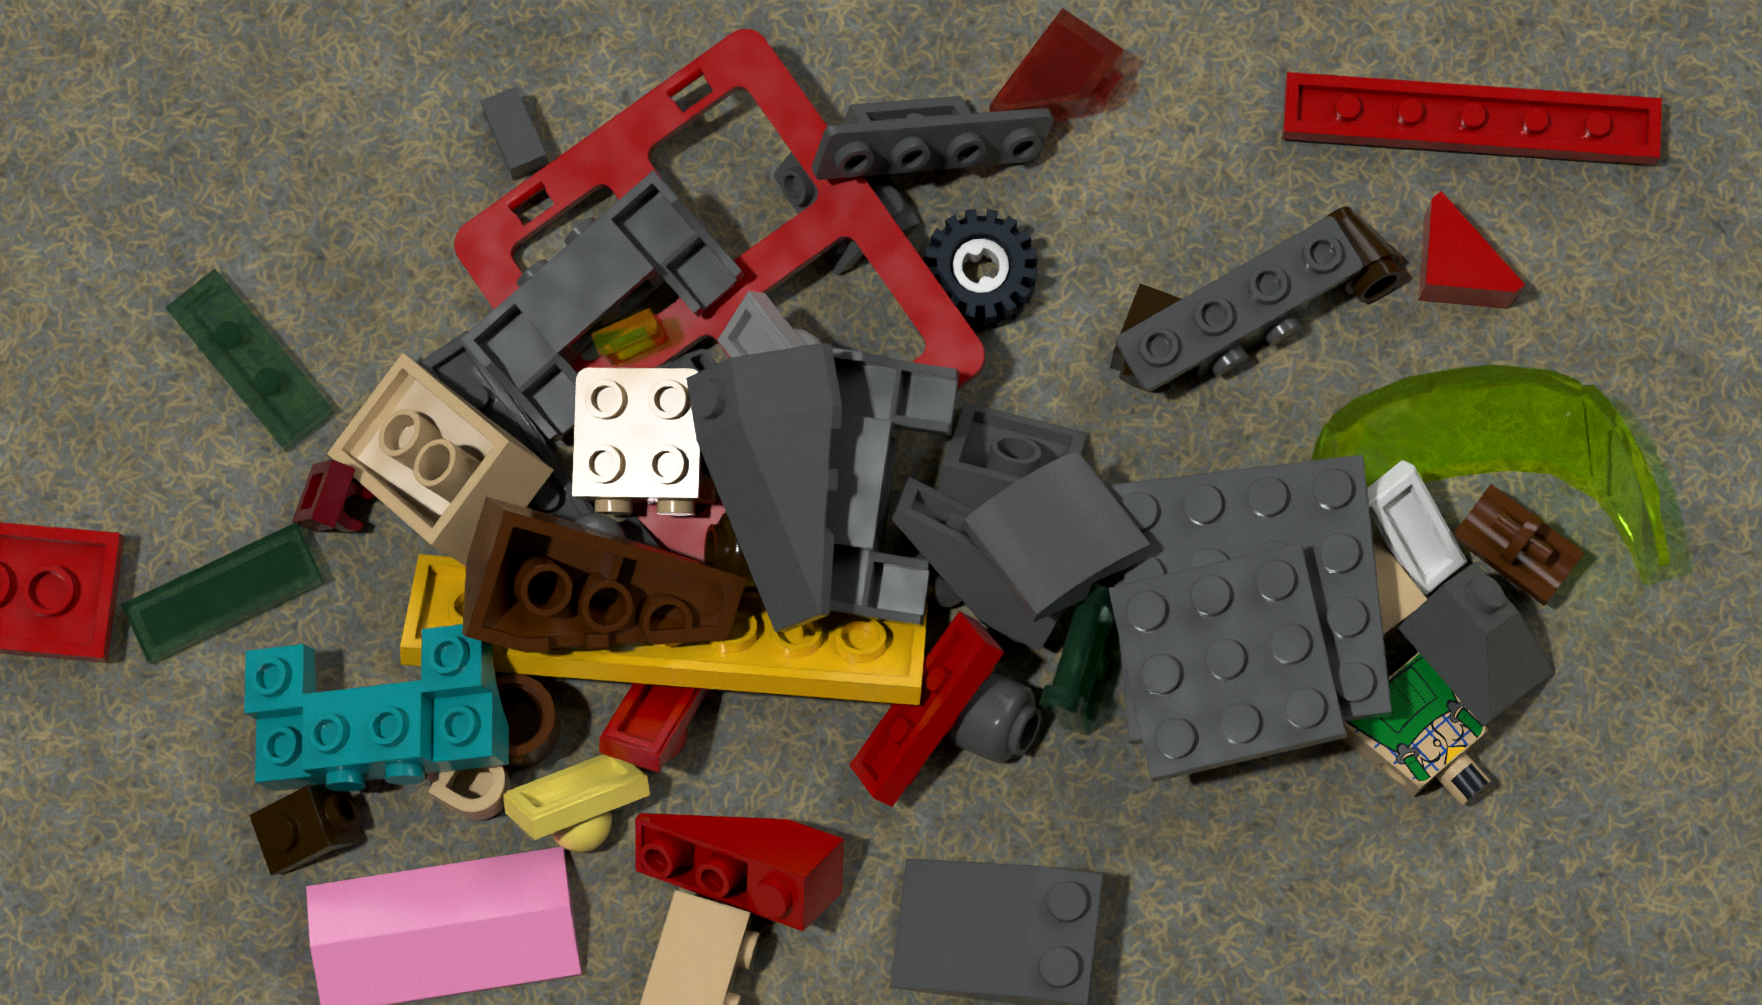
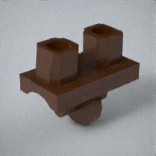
[1452,484,1585,606]

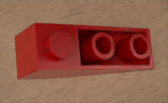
[635,813,844,931]

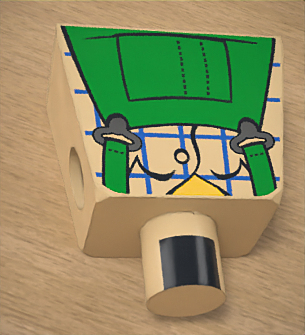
[1342,652,1491,806]

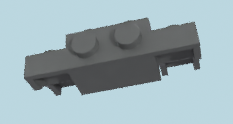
[461,170,746,443]
[826,348,960,626]

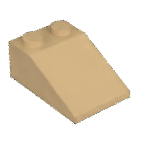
[327,352,554,566]

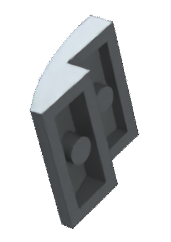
[962,450,1151,622]

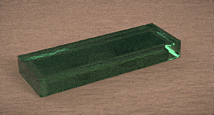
[165,268,334,452]
[121,522,326,665]

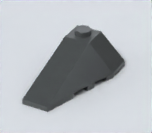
[686,343,842,632]

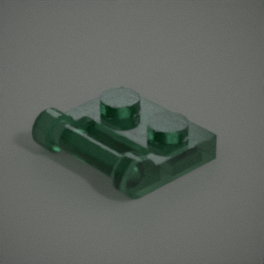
[1039,583,1118,736]

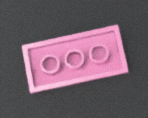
[306,847,582,1005]

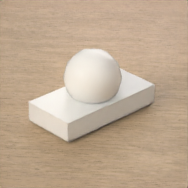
[1367,460,1467,596]

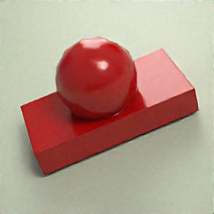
[599,683,710,773]

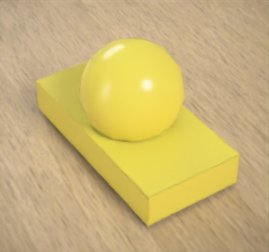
[502,754,650,853]

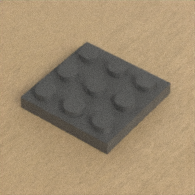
[1108,542,1347,782]

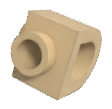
[427,765,511,820]

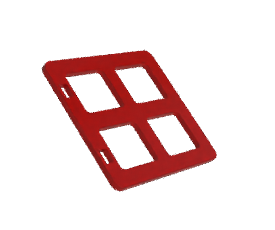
[454,29,986,563]

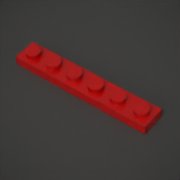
[1282,72,1662,165]

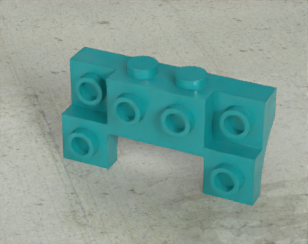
[244,624,509,791]

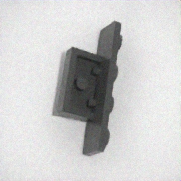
[811,96,1054,180]
[1116,216,1363,392]

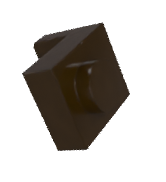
[249,784,365,875]

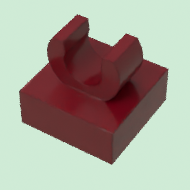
[292,459,373,532]

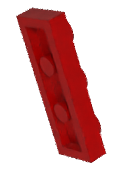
[849,611,1004,807]

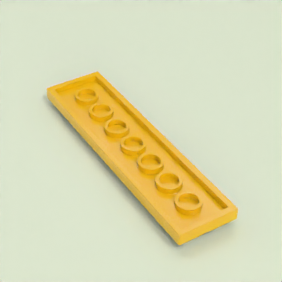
[400,554,928,705]

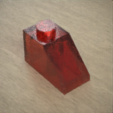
[989,8,1125,122]

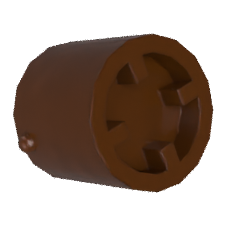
[496,673,561,769]

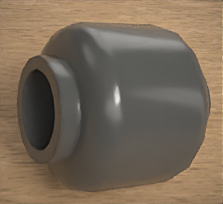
[947,672,1041,763]

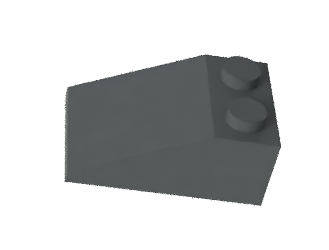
[890,858,1103,1005]

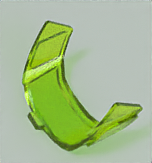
[1311,364,1670,584]

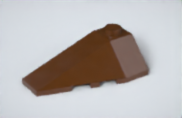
[462,497,747,653]

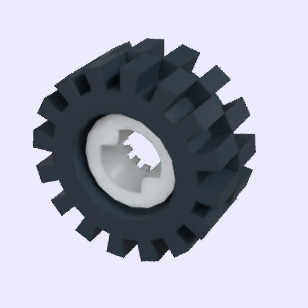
[924,209,1038,331]

